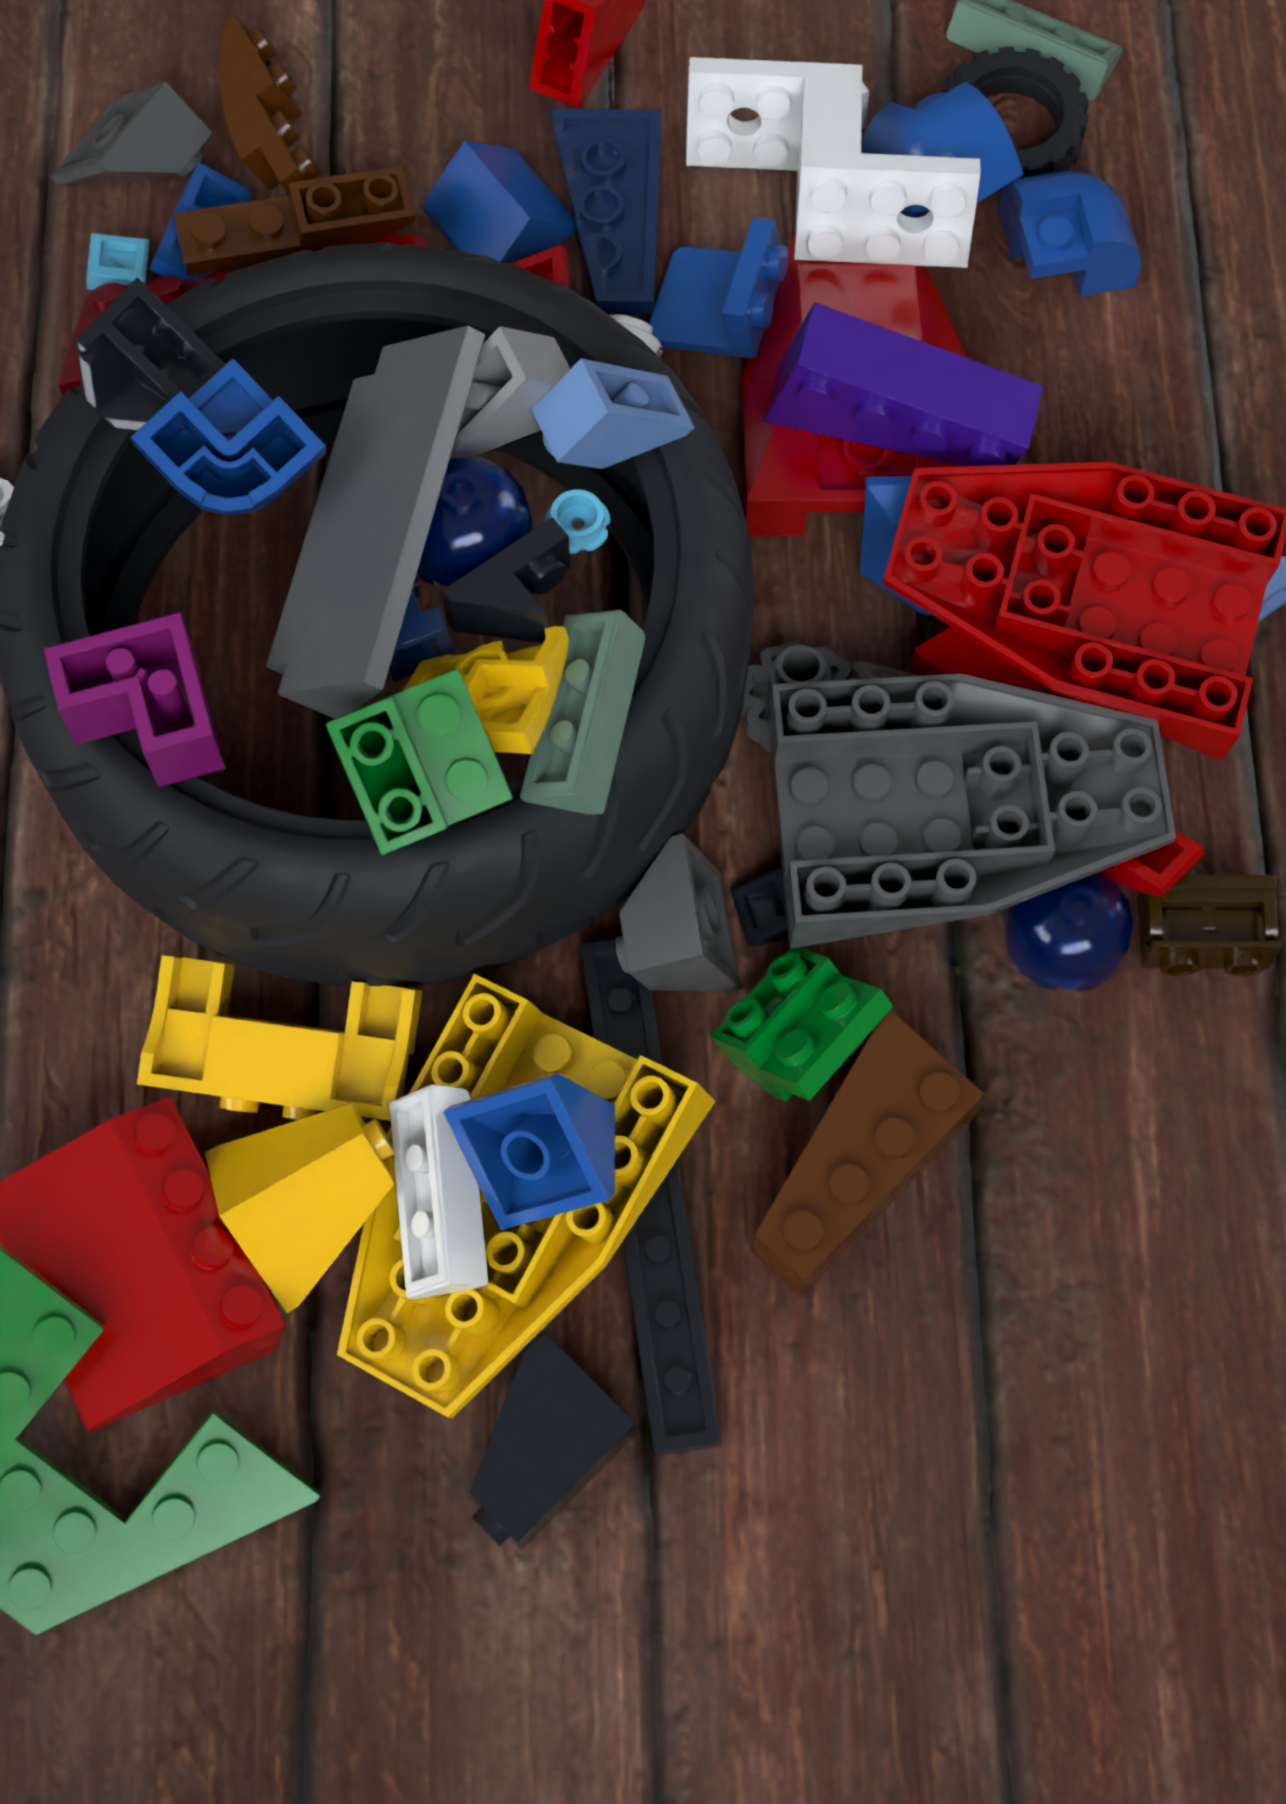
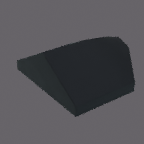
[75,277,226,431]

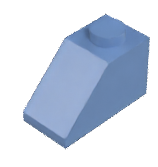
[531,358,695,469]

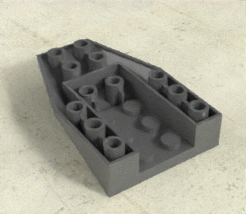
[767,673,1176,949]

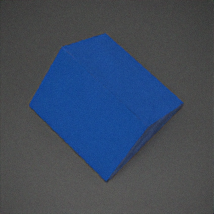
[422,141,577,264]
[443,1073,615,1230]

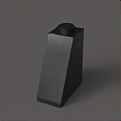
[469,1330,636,1551]

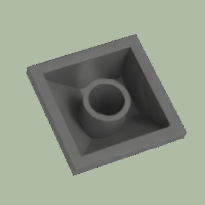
[50,81,213,185]
[616,833,741,992]

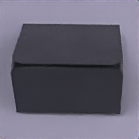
[730,865,789,948]

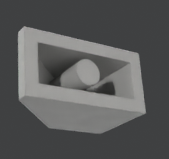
[448,326,570,464]

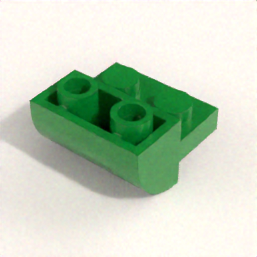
[326,668,513,855]
[710,947,893,1102]

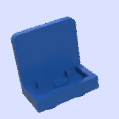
[649,218,788,358]

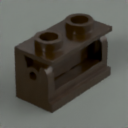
[1137,875,1282,976]

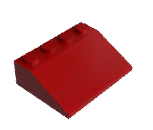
[0,1096,286,1433]

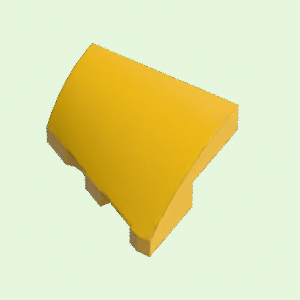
[403,626,569,754]

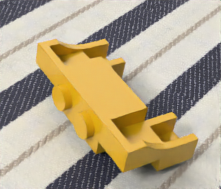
[137,955,422,1121]

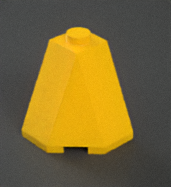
[205,1103,395,1314]

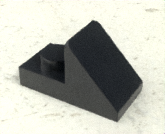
[442,517,571,643]

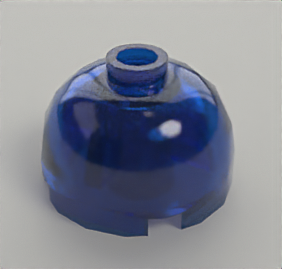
[417,455,533,586]
[1005,871,1133,992]

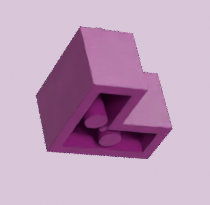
[43,613,226,787]

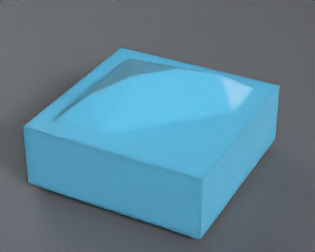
[87,233,149,290]

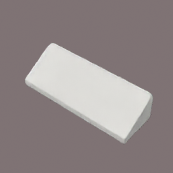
[389,1084,488,1299]

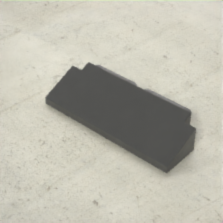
[266,326,485,719]

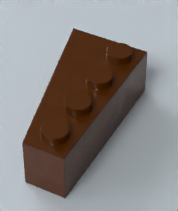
[752,1010,985,1297]

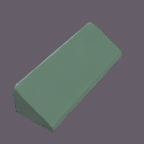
[946,0,1123,100]
[519,610,645,814]

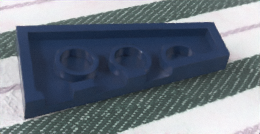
[550,108,662,315]

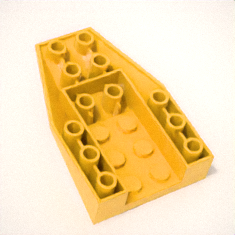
[337,974,716,1419]

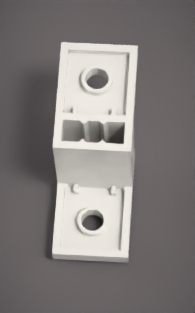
[686,57,981,268]

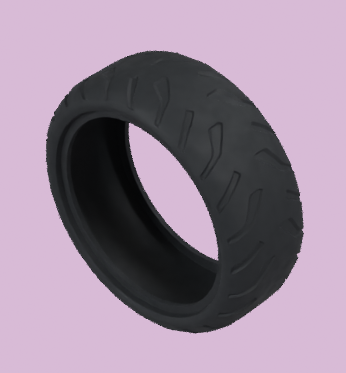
[0,242,754,987]

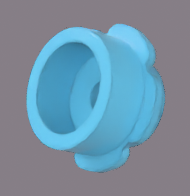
[544,489,610,554]

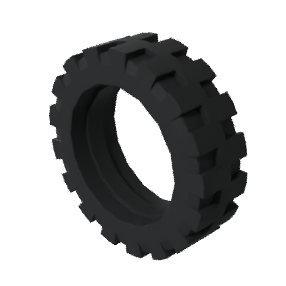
[942,46,1089,194]

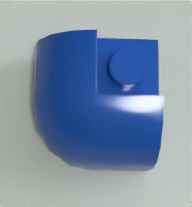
[861,82,1024,218]
[998,171,1141,296]
[131,358,326,516]

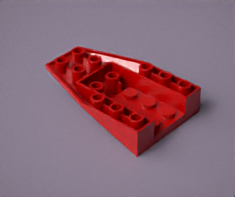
[742,233,967,536]
[882,462,1286,761]

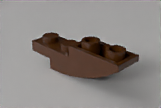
[219,13,322,191]
[174,166,415,276]

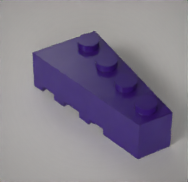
[763,302,1043,466]

